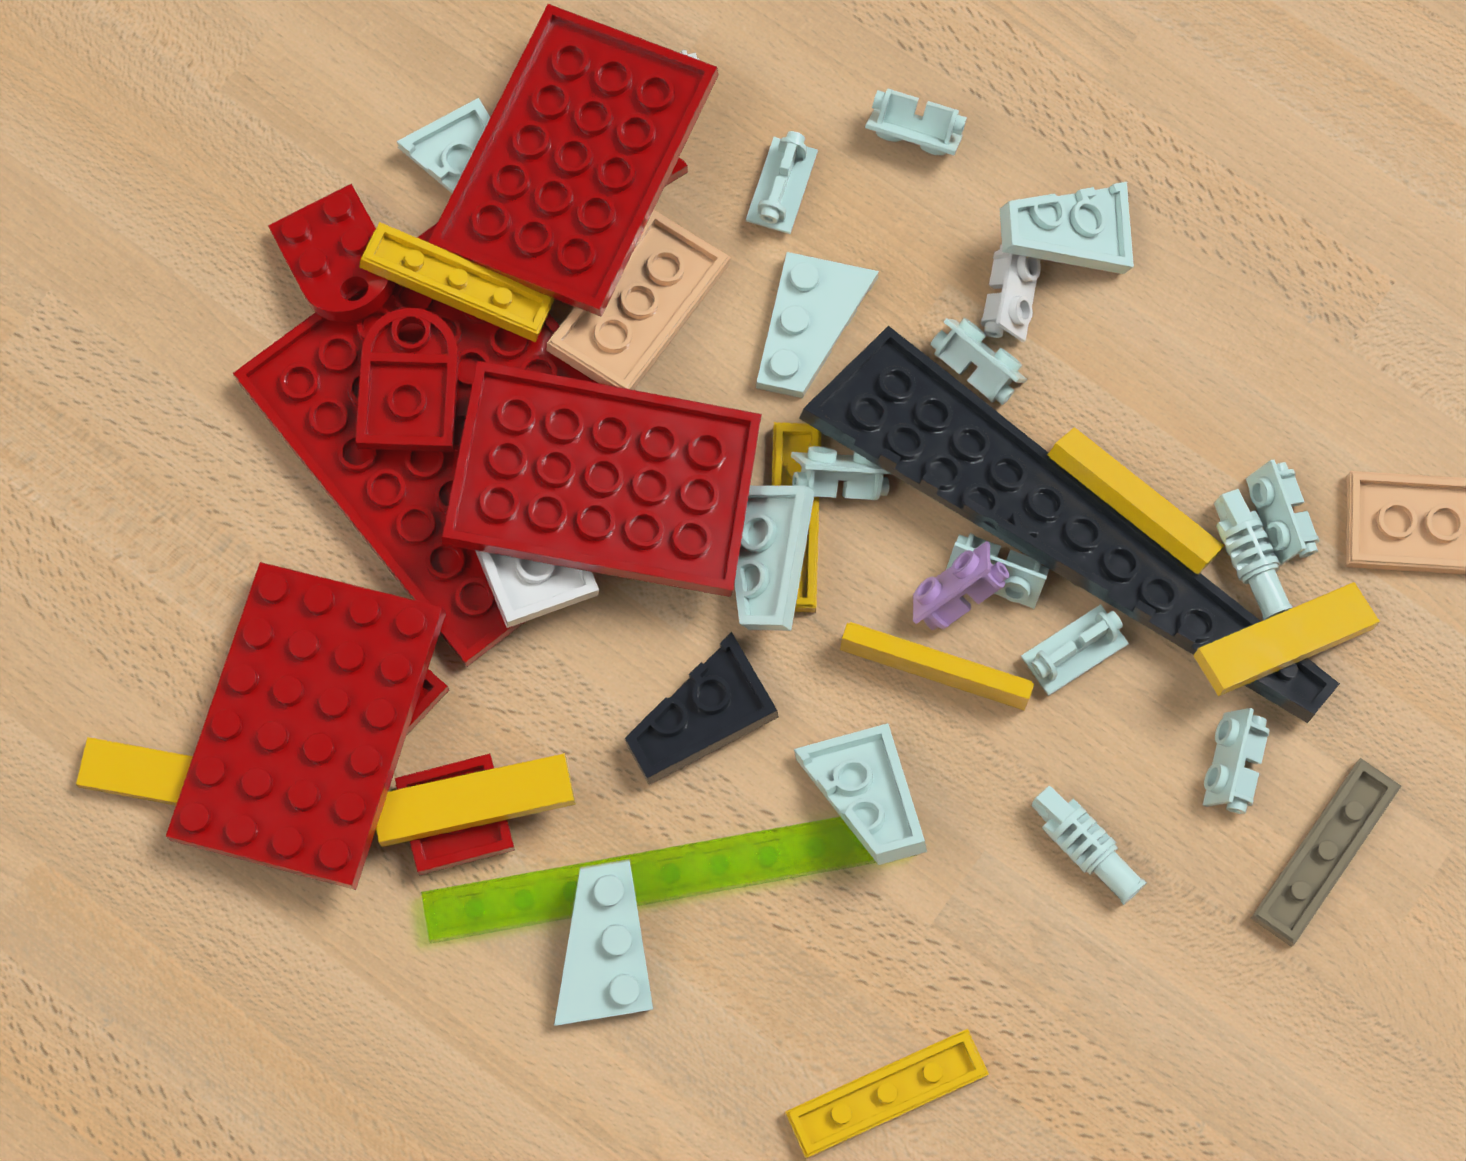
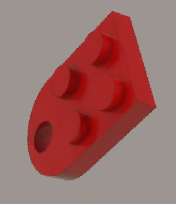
[268,183,395,322]
[355,308,459,452]

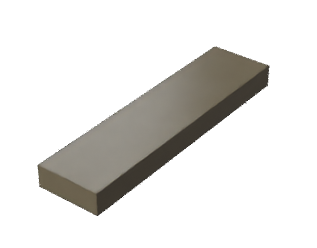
[1250,758,1401,947]

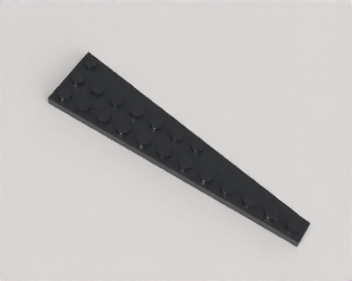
[799,325,1340,723]

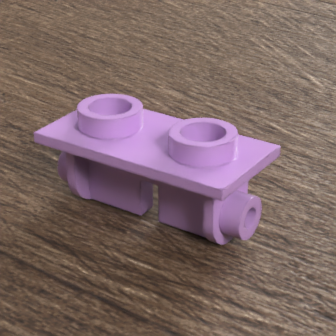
[913,541,1009,630]

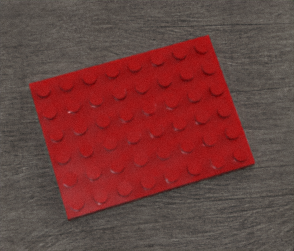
[233,222,597,667]

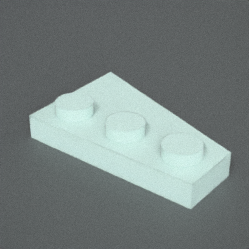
[397,98,490,193]
[1000,182,1134,274]
[756,252,879,398]
[734,486,815,631]
[794,723,927,865]
[554,860,653,1026]

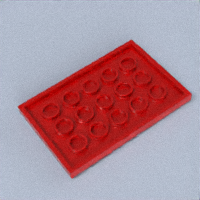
[428,4,719,317]
[441,361,762,597]
[166,562,446,890]

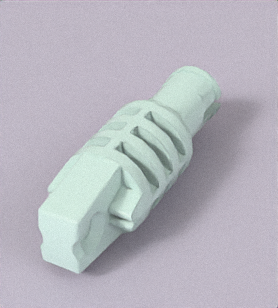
[1214,489,1293,620]
[1032,786,1147,905]

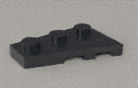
[625,632,779,785]

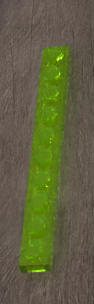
[421,816,917,944]

